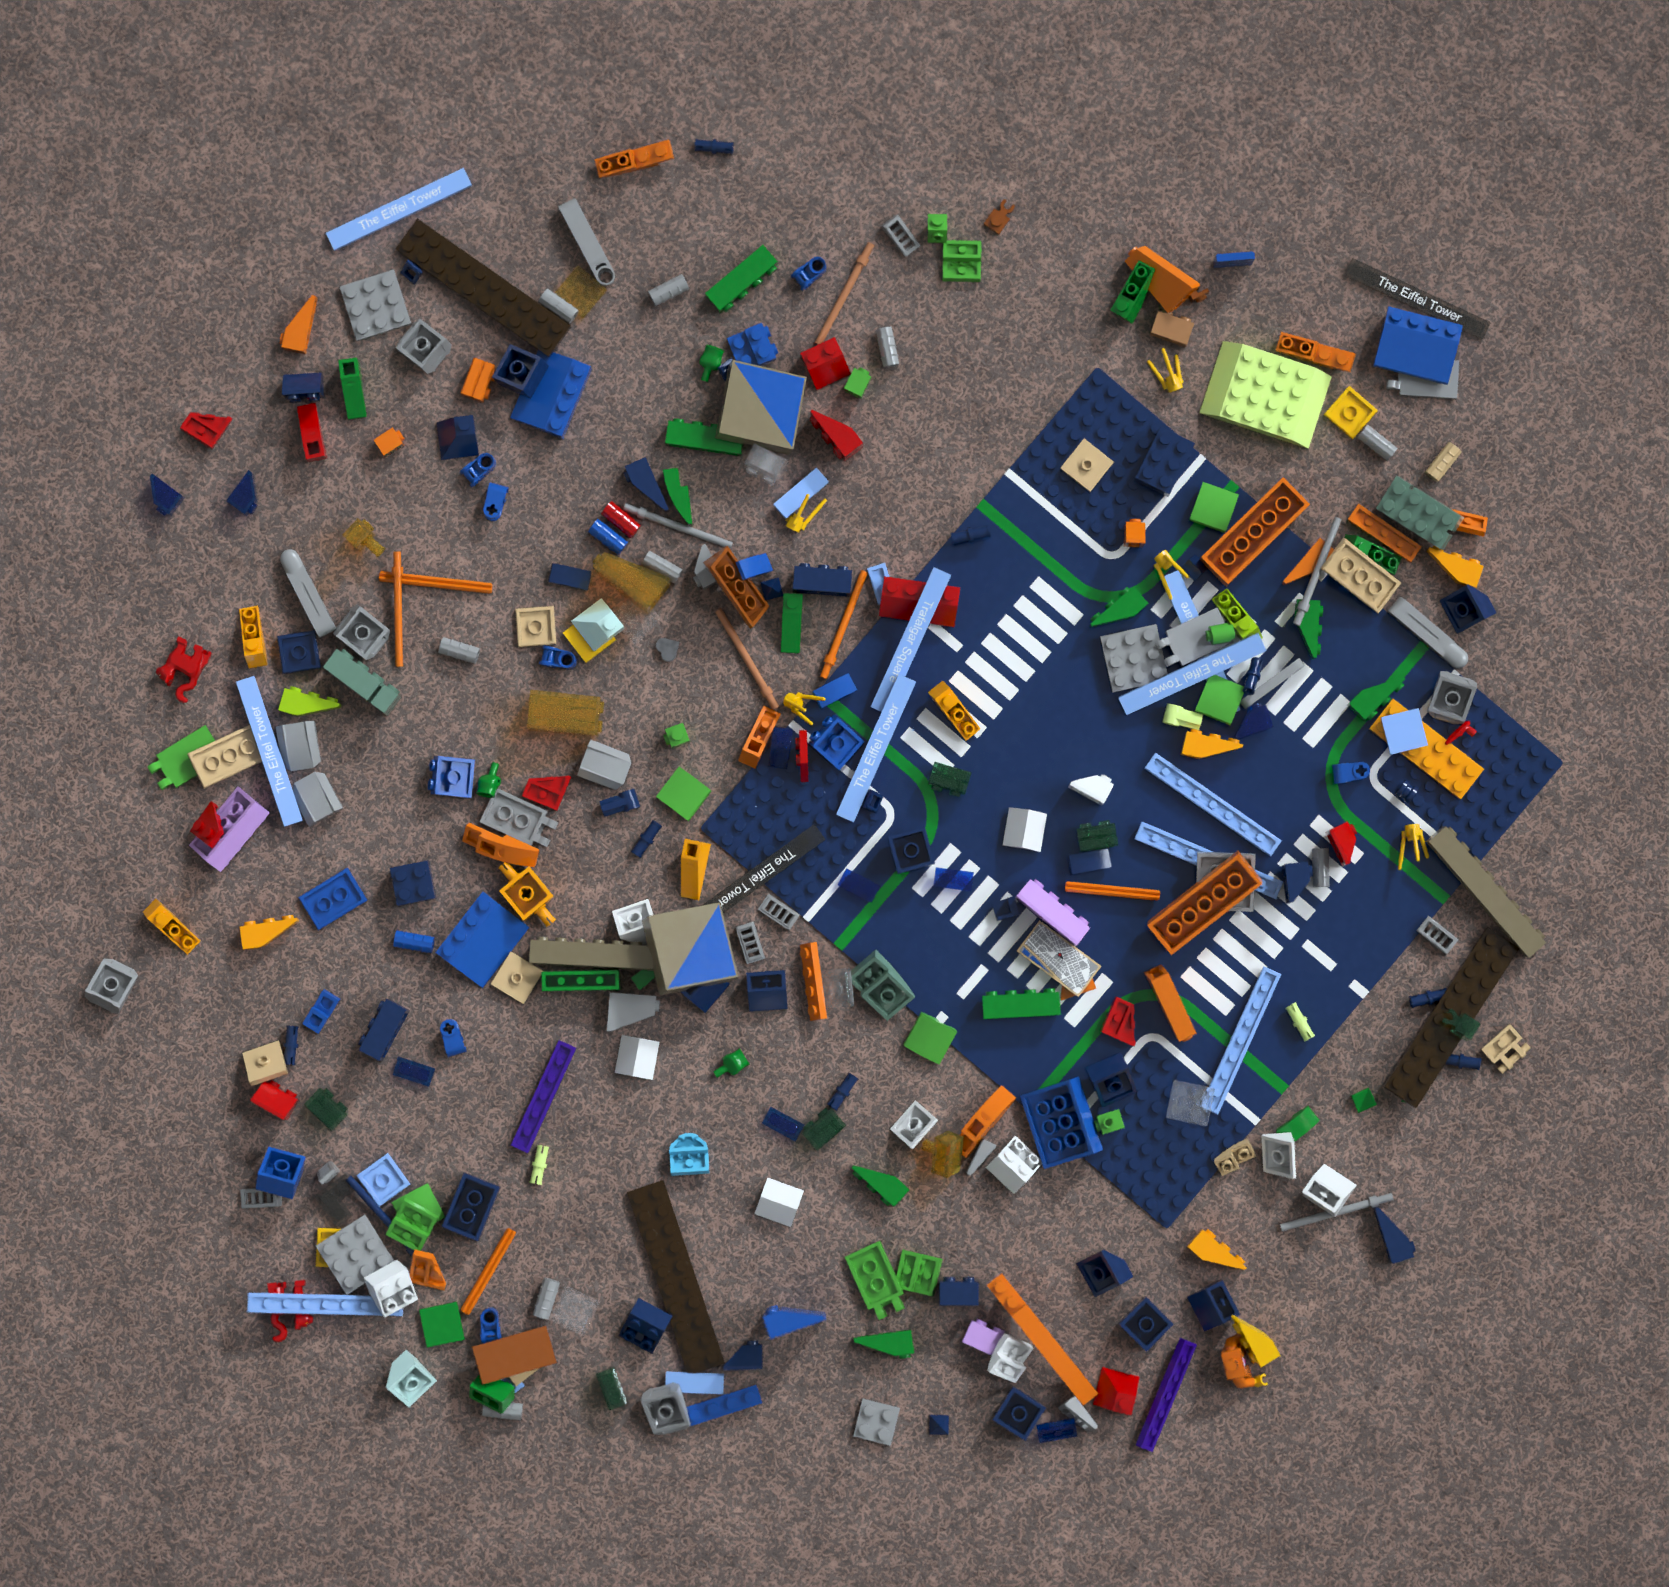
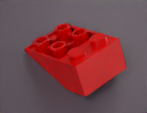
[810,410,863,461]

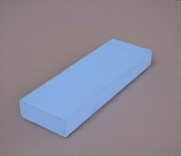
[773,468,829,519]
[665,1371,724,1394]

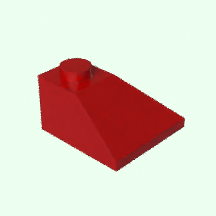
[1325,821,1357,867]
[1093,1367,1140,1415]

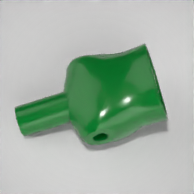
[699,344,724,382]
[476,762,501,798]
[713,1048,750,1078]

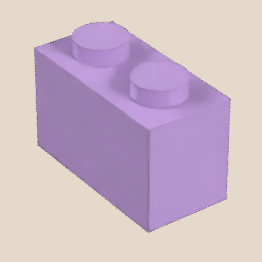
[962,1319,1005,1355]

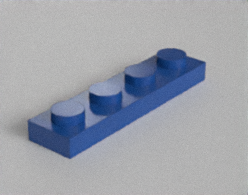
[686,1384,762,1427]

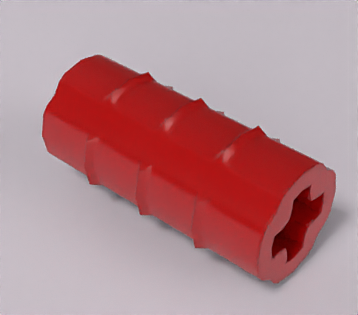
[601,501,641,538]

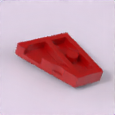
[180,412,233,450]
[796,730,809,782]
[522,775,572,811]
[190,801,224,848]
[1100,996,1136,1047]

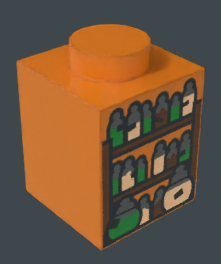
[374,427,405,458]

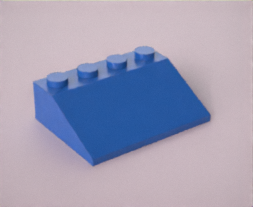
[1373,307,1463,385]
[510,350,592,439]
[435,892,530,988]
[1020,1076,1103,1169]
[763,1305,826,1339]

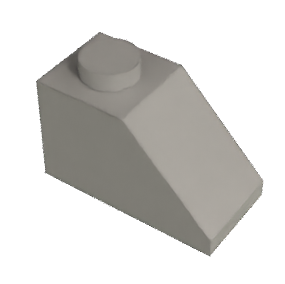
[693,544,717,590]

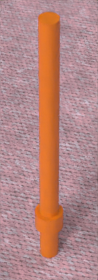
[392,551,403,667]
[820,570,868,679]

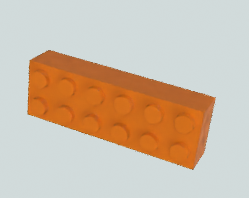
[1199,477,1310,586]
[1147,851,1262,955]

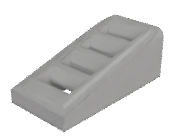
[881,215,921,257]
[758,894,800,931]
[1416,916,1459,955]
[735,922,765,964]
[966,1139,997,1176]
[317,1161,340,1184]
[240,1188,282,1209]
[1058,1396,1098,1433]

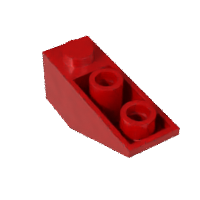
[297,403,327,462]

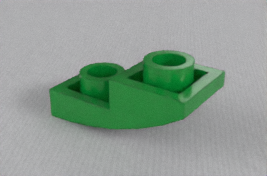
[1276,1105,1319,1142]

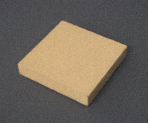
[515,606,557,647]

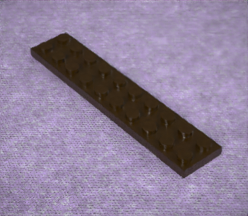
[395,218,571,358]
[1383,927,1520,1108]
[627,1180,725,1373]

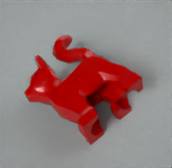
[156,636,212,703]
[267,1280,314,1342]

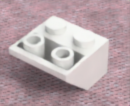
[986,1136,1042,1194]
[1302,1164,1357,1217]
[364,1260,418,1318]

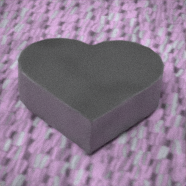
[656,638,680,662]

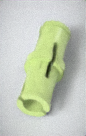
[1285,1002,1315,1042]
[530,1145,549,1185]

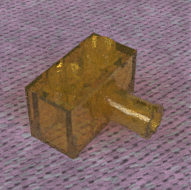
[343,518,385,558]
[921,1131,964,1178]

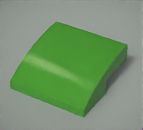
[943,240,981,282]
[1189,482,1239,533]
[1195,675,1244,725]
[656,766,712,821]
[903,1012,957,1064]
[391,1183,445,1222]
[386,1198,439,1251]
[896,1250,943,1297]

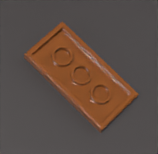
[471,1326,557,1385]

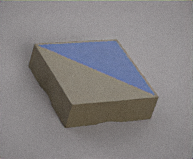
[715,360,807,455]
[642,902,738,995]

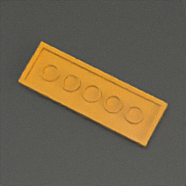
[1369,699,1484,799]

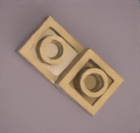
[1214,1138,1256,1176]

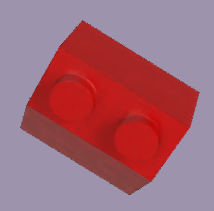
[800,337,851,390]
[250,1080,299,1120]

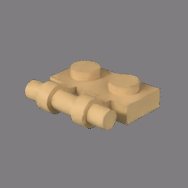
[1480,1024,1531,1074]

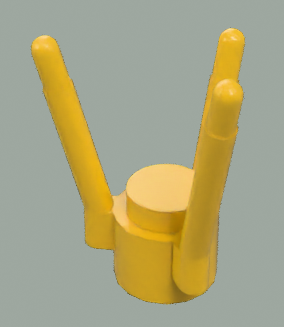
[1147,348,1184,393]
[785,494,827,533]
[1154,550,1189,600]
[783,692,825,725]
[1398,824,1429,870]

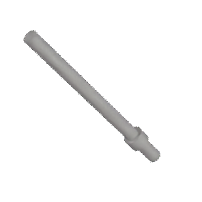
[623,503,733,550]
[1293,517,1342,626]
[1280,1193,1393,1231]

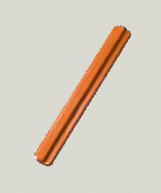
[1065,881,1160,901]
[461,1228,516,1315]

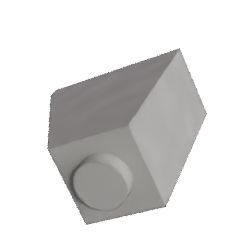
[607,992,660,1031]

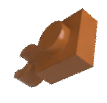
[983,199,1015,235]

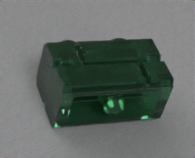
[928,762,972,798]
[1076,820,1118,852]
[304,1088,349,1131]
[802,1108,847,1151]
[596,1366,628,1411]

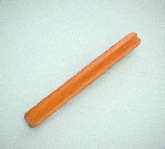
[379,571,493,594]

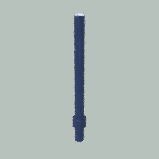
[345,1176,414,1256]

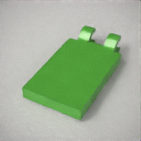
[147,725,215,790]
[845,1241,905,1320]

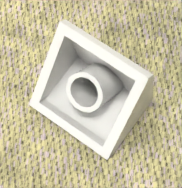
[1003,807,1047,852]
[615,1035,659,1080]
[890,1100,938,1149]
[1261,1132,1296,1179]
[755,1178,804,1227]

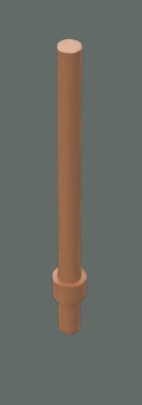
[814,242,875,344]
[715,608,780,710]

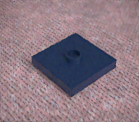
[277,630,321,674]

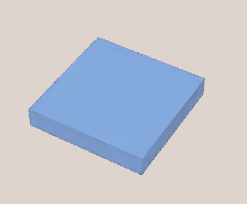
[1381,708,1428,755]
[357,1153,410,1207]

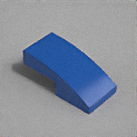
[736,553,773,580]
[812,673,857,709]
[302,989,340,1034]

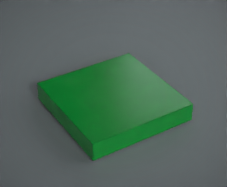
[419,1302,465,1347]

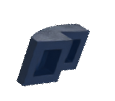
[548,563,592,590]
[1068,849,1112,875]

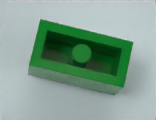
[469,1375,515,1414]

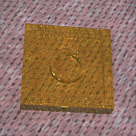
[555,266,607,319]

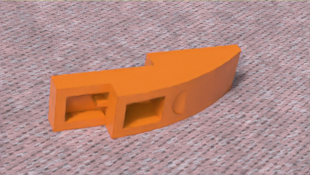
[595,140,674,178]
[1276,332,1356,373]
[462,823,539,867]
[951,1086,1016,1158]

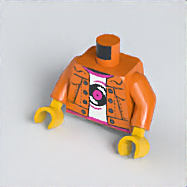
[1221,1334,1268,1388]

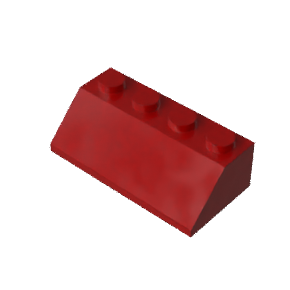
[879,576,960,627]

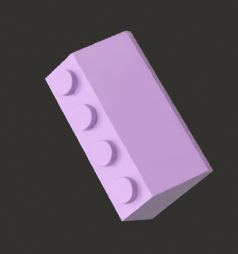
[189,786,269,872]
[1015,879,1090,946]

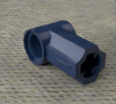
[599,789,640,817]

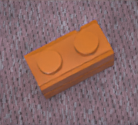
[461,358,496,403]

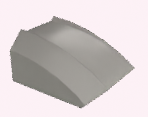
[395,319,452,374]
[333,604,390,660]
[1427,671,1477,724]
[276,721,321,771]
[577,740,631,790]
[292,772,344,827]
[84,959,138,1014]
[641,1382,690,1435]

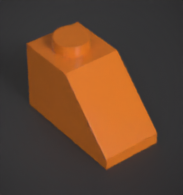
[1124,519,1145,548]

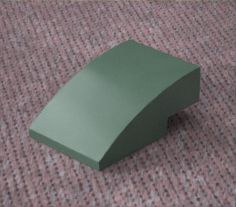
[847,950,915,1021]

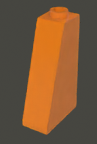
[1125,246,1200,313]
[1144,964,1196,1042]

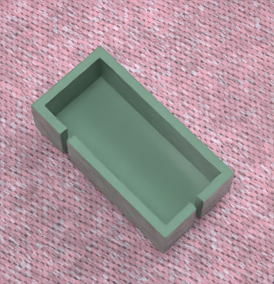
[1376,476,1464,550]
[323,649,401,716]

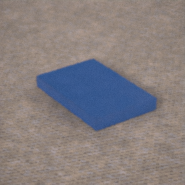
[298,868,368,930]

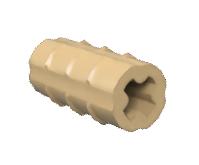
[1425,442,1462,482]

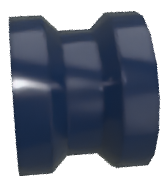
[1395,780,1419,804]

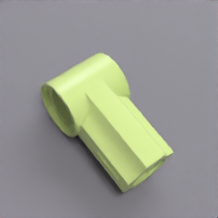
[1162,704,1203,730]

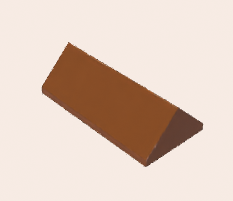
[703,546,770,629]

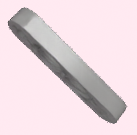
[1240,658,1305,709]

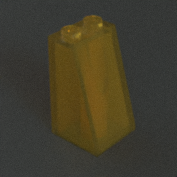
[592,552,672,614]
[527,690,605,736]

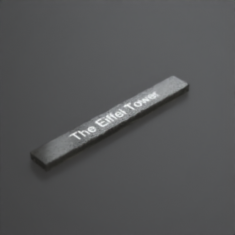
[1344,258,1491,340]
[701,824,826,913]

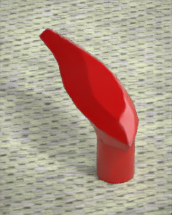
[1445,721,1477,745]

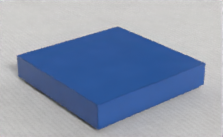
[1213,252,1255,268]

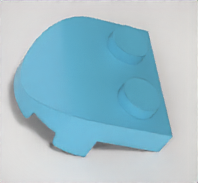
[669,1133,709,1176]

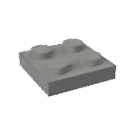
[853,1398,900,1446]

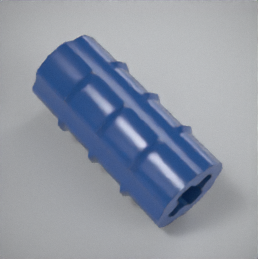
[588,519,628,555]
[393,930,435,953]

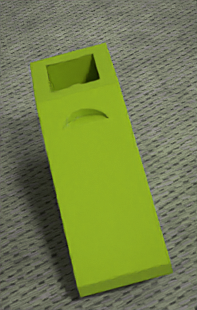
[1212,588,1263,640]
[278,686,342,717]

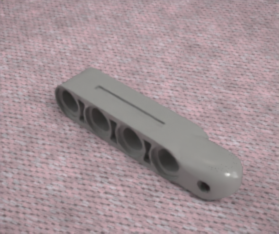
[558,198,615,286]
[280,549,336,638]
[1387,597,1469,669]

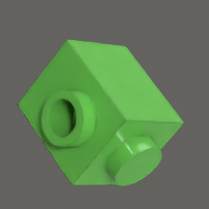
[928,214,947,243]
[844,367,871,399]
[663,723,690,749]
[1094,1109,1125,1135]

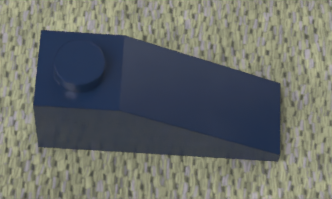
[623,457,669,513]
[1373,1207,1416,1264]

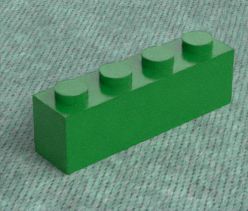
[705,245,778,313]
[665,418,743,456]
[542,970,620,991]
[982,988,1061,1019]

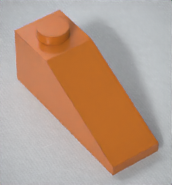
[279,295,317,354]
[1282,538,1334,586]
[738,706,781,769]

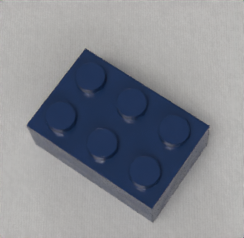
[1134,427,1195,497]
[793,563,852,597]
[358,999,410,1061]
[442,1172,501,1241]

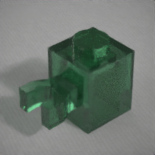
[1442,1008,1481,1042]

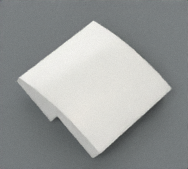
[988,1333,1034,1383]

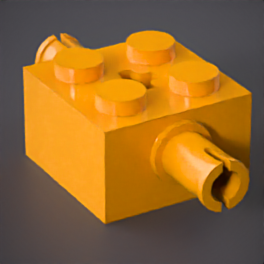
[498,862,556,927]

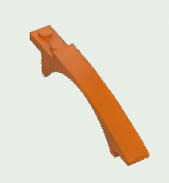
[987,1273,1098,1406]

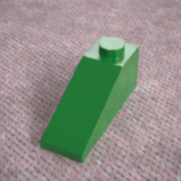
[781,593,803,653]
[854,1329,914,1359]

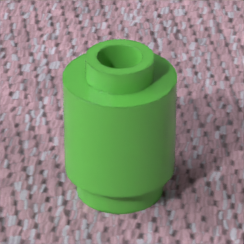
[1205,623,1235,645]

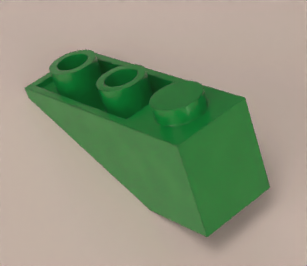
[1110,261,1155,324]
[338,357,367,420]
[1344,534,1402,575]
[1089,586,1148,628]
[1294,599,1323,660]
[1347,677,1405,721]
[851,1165,910,1207]

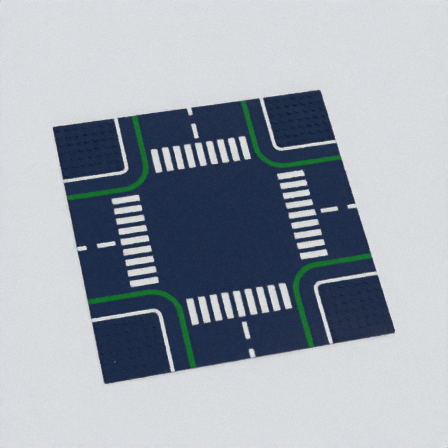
[701,368,1563,1228]

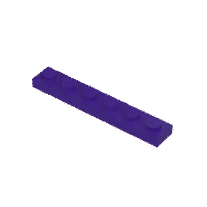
[511,1040,577,1153]
[1136,1338,1197,1452]

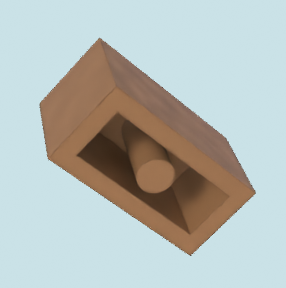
[1150,310,1194,347]

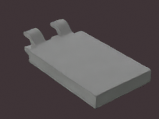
[1386,360,1459,399]
[1155,608,1234,667]
[480,789,558,847]

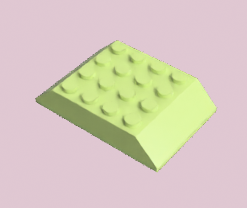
[1200,341,1332,448]

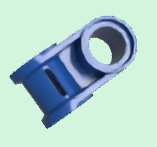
[790,257,827,291]
[459,453,496,487]
[483,482,509,521]
[539,645,577,670]
[1332,762,1370,784]
[440,1019,467,1057]
[480,1307,501,1344]

